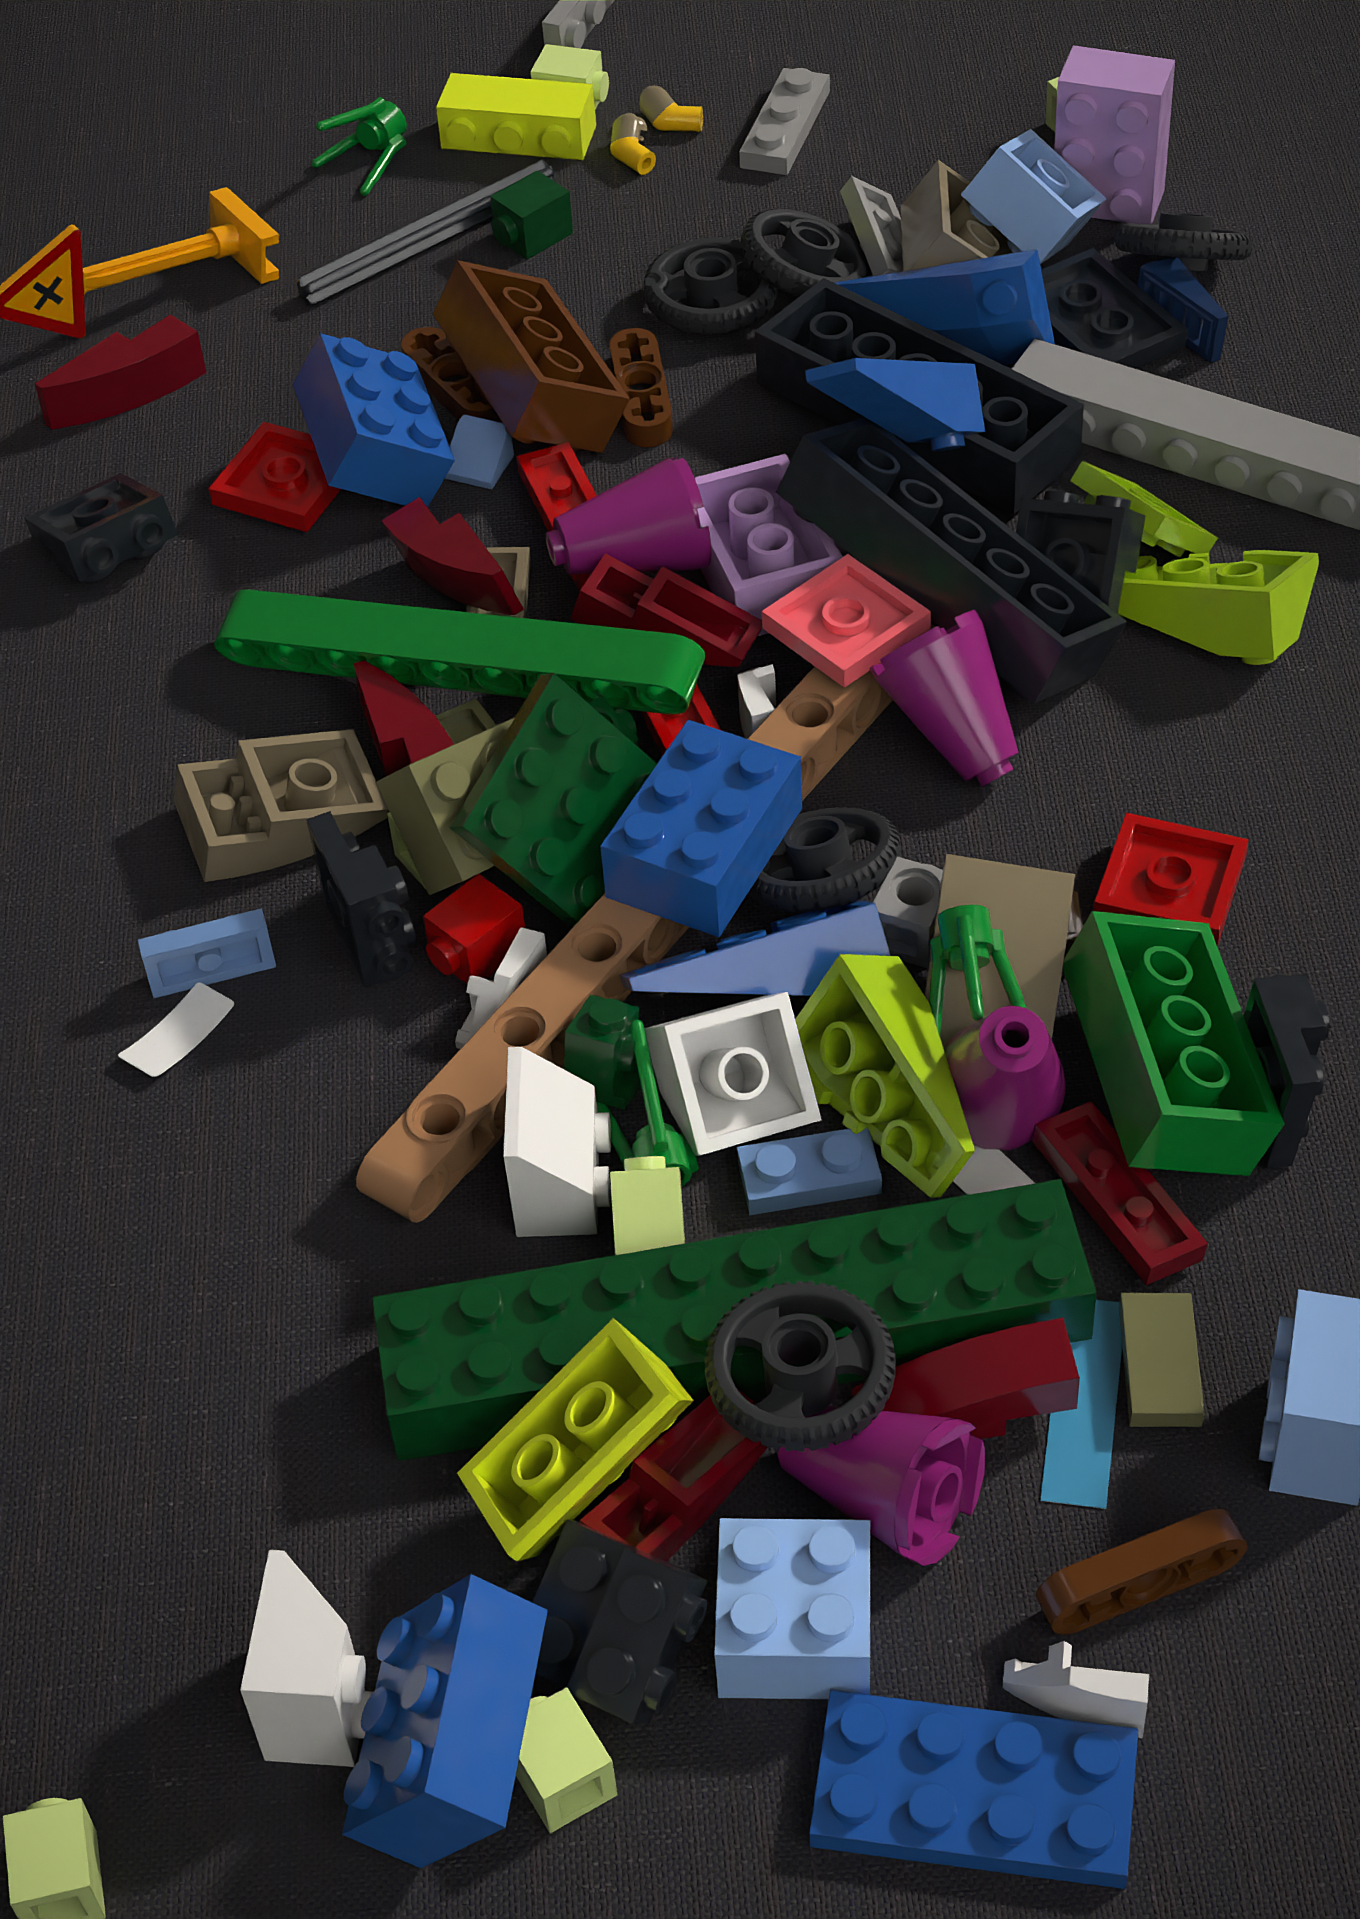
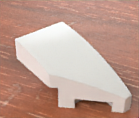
[737,664,776,739]
[455,927,547,1049]
[1003,1641,1149,1738]

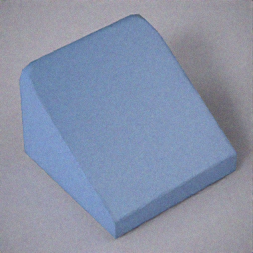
[445,415,514,489]

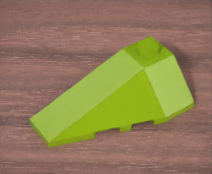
[1118,550,1319,665]
[795,954,975,1198]

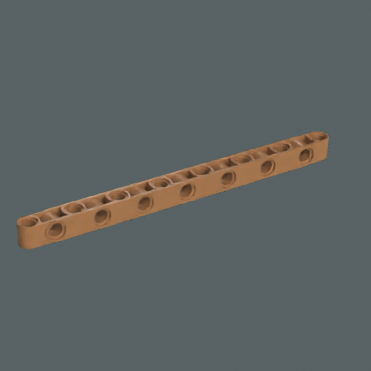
[356,625,941,1223]

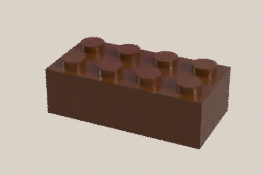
[433,260,630,453]

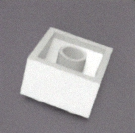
[644,992,821,1156]
[504,1047,611,1237]
[240,1550,373,1767]

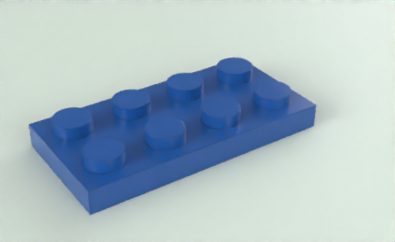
[810,1690,1138,1889]

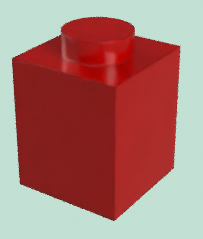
[423,874,525,985]

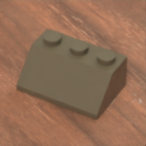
[901,160,1014,271]

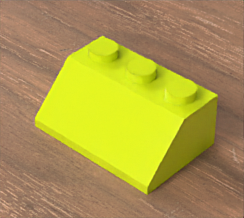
[457,1318,694,1561]

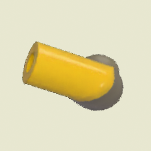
[639,85,703,132]
[610,113,656,175]

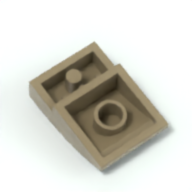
[173,729,389,882]
[924,854,1075,1048]

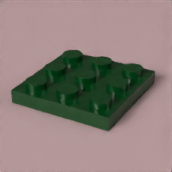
[449,673,657,929]

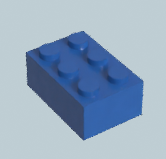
[293,333,455,508]
[600,720,802,937]
[342,1574,548,1868]

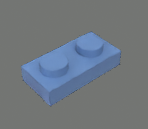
[138,908,276,998]
[737,1128,882,1215]

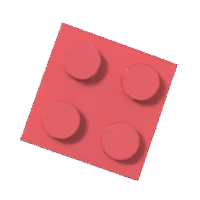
[762,554,931,688]

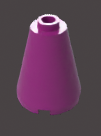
[546,457,712,575]
[869,610,1019,787]
[943,1006,1066,1150]
[776,1405,985,1566]

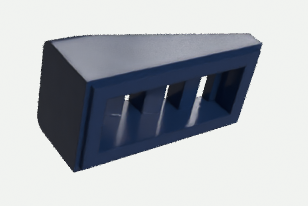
[1137,257,1229,362]

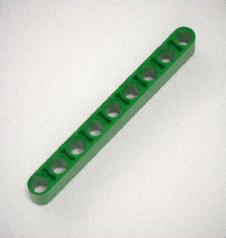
[214,590,705,714]

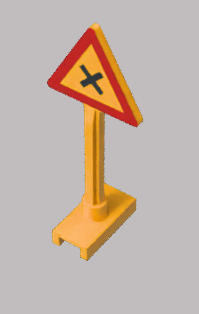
[0,187,279,339]

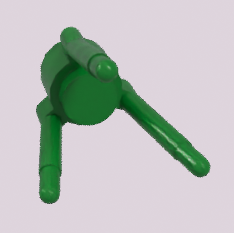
[311,97,407,196]
[929,905,1027,1036]
[596,1020,699,1187]

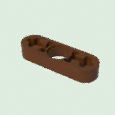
[401,327,503,423]
[609,328,673,447]
[1035,1509,1248,1635]

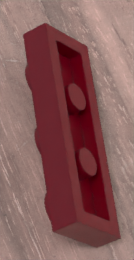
[1032,1101,1208,1285]

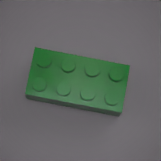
[1063,911,1285,1176]

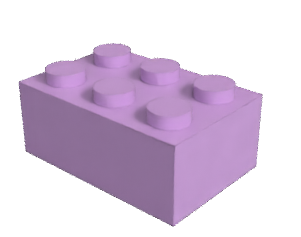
[1054,45,1175,224]
[695,454,843,636]

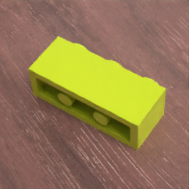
[436,73,596,160]

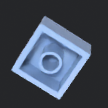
[961,129,1107,264]
[1258,1289,1360,1506]
[715,1518,870,1700]

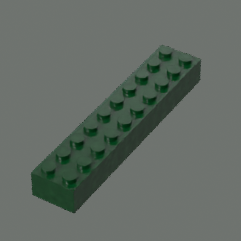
[372,1179,1097,1461]

